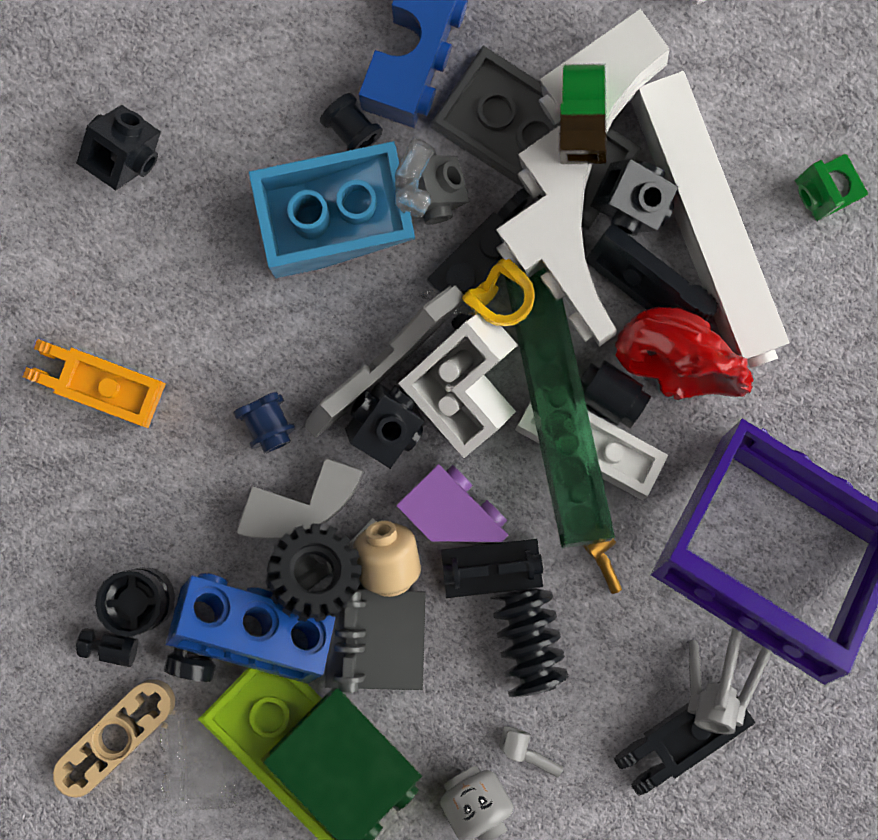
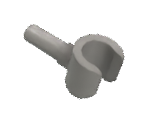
[499,726,563,778]

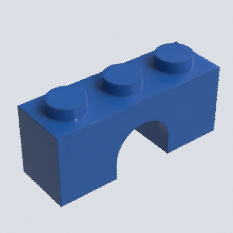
[359,0,468,128]

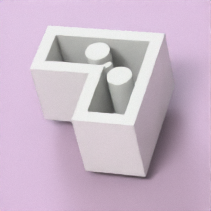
[399,313,518,458]

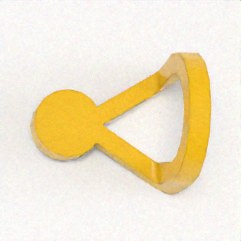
[462,258,535,327]

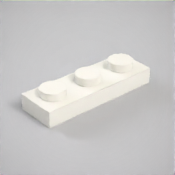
[515,385,668,501]

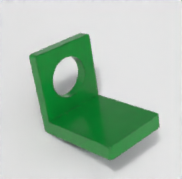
[794,154,868,221]

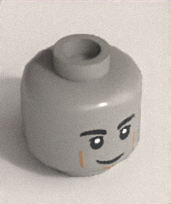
[440,765,514,840]

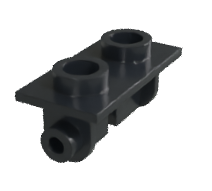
[441,538,543,598]

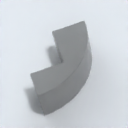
[236,458,365,539]

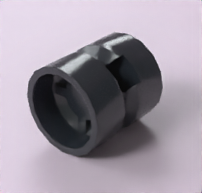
[95,567,175,637]

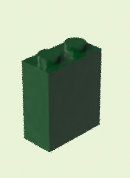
[261,687,422,840]

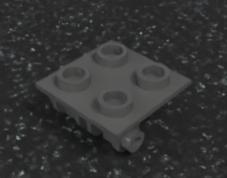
[325,590,426,693]

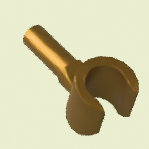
[581,523,622,594]

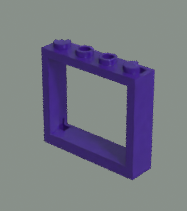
[650,418,878,685]

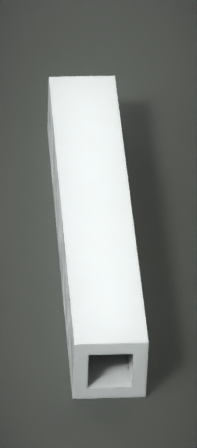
[631,71,790,369]

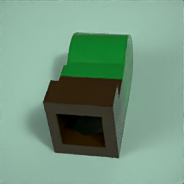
[559,64,607,164]

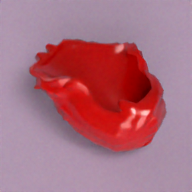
[615,307,754,400]

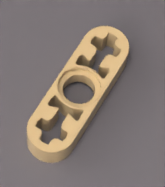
[53,679,175,797]

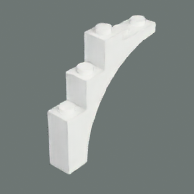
[496,9,669,347]

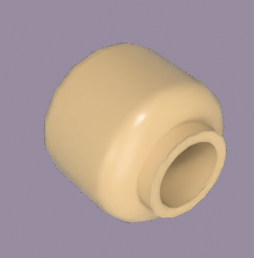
[353,521,421,597]

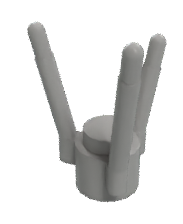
[687,628,771,734]

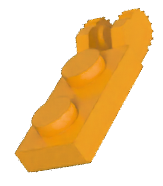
[22,339,166,428]

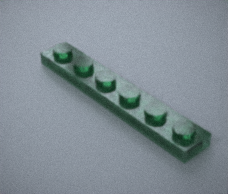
[504,268,615,549]

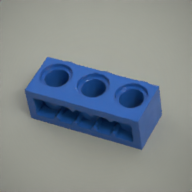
[165,573,336,684]

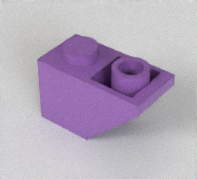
[396,464,508,542]

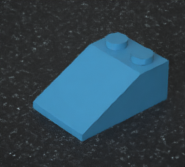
[249,141,415,278]

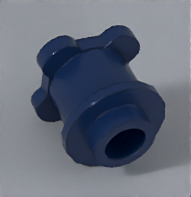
[233,392,296,453]

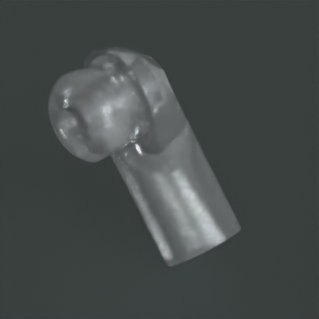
[395,138,435,217]

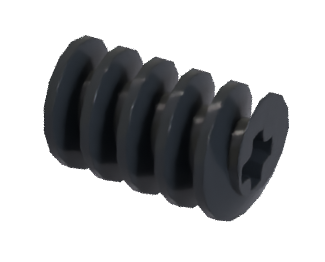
[490,588,568,697]

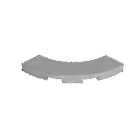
[304,285,464,438]

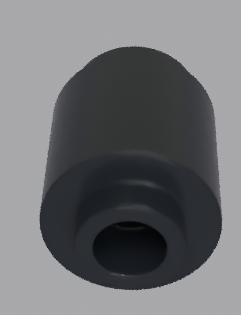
[575,360,651,428]

